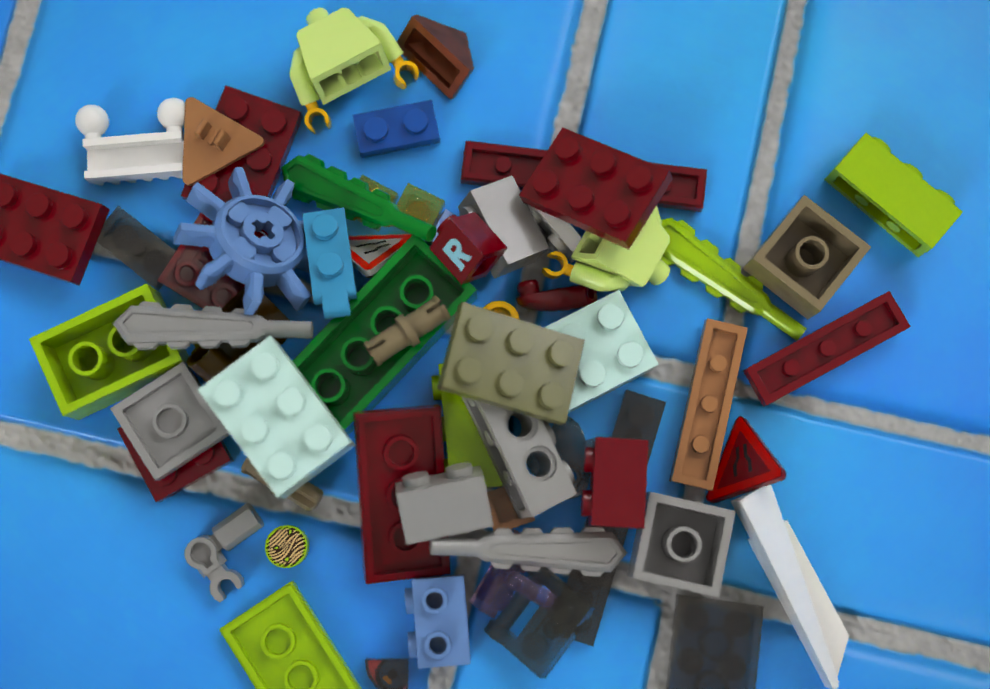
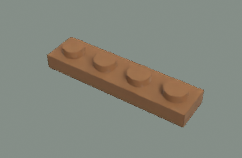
[669,318,748,491]

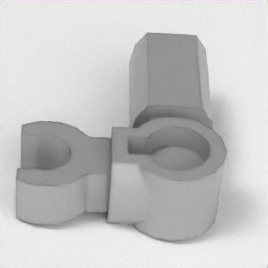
[185,503,264,602]

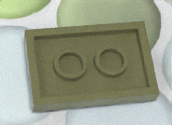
[437,302,585,425]

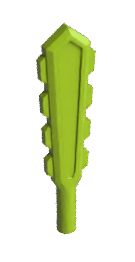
[661,217,806,341]

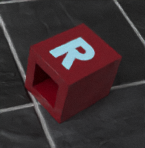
[429,212,508,285]

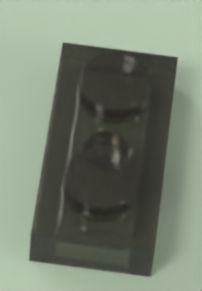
[97,206,175,291]

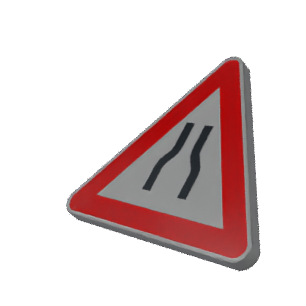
[349,234,412,278]

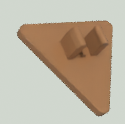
[182,97,265,186]

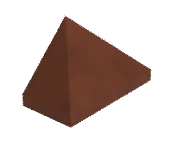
[397,14,474,100]

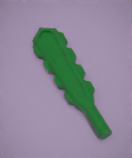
[281,154,437,242]

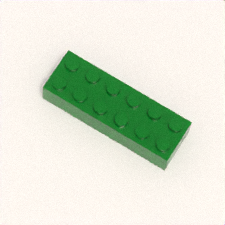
[293,235,477,435]

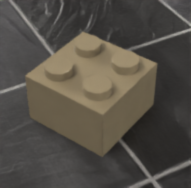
[743,195,871,320]

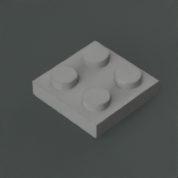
[110,361,230,481]

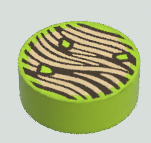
[265,525,309,568]

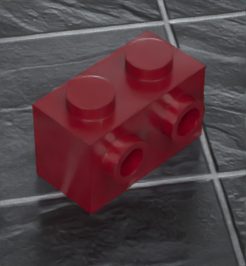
[581,437,649,529]

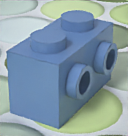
[405,574,471,669]

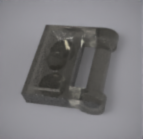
[484,567,596,678]

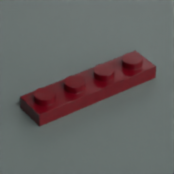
[743,291,911,407]

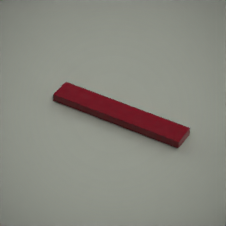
[461,141,707,212]

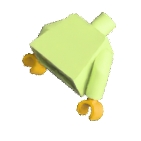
[289,8,419,134]
[542,206,670,292]

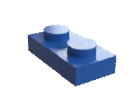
[353,100,440,158]

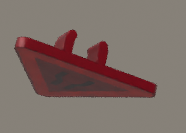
[706,416,787,504]

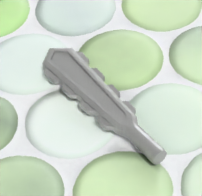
[113,301,313,350]
[429,526,627,577]

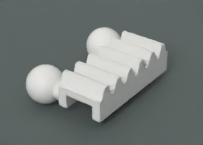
[75,98,185,186]

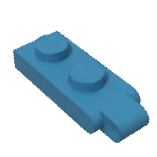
[302,207,357,320]

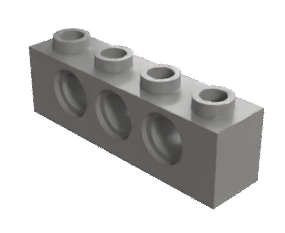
[462,397,577,519]

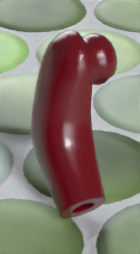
[516,279,598,312]

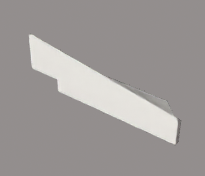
[730,485,849,689]

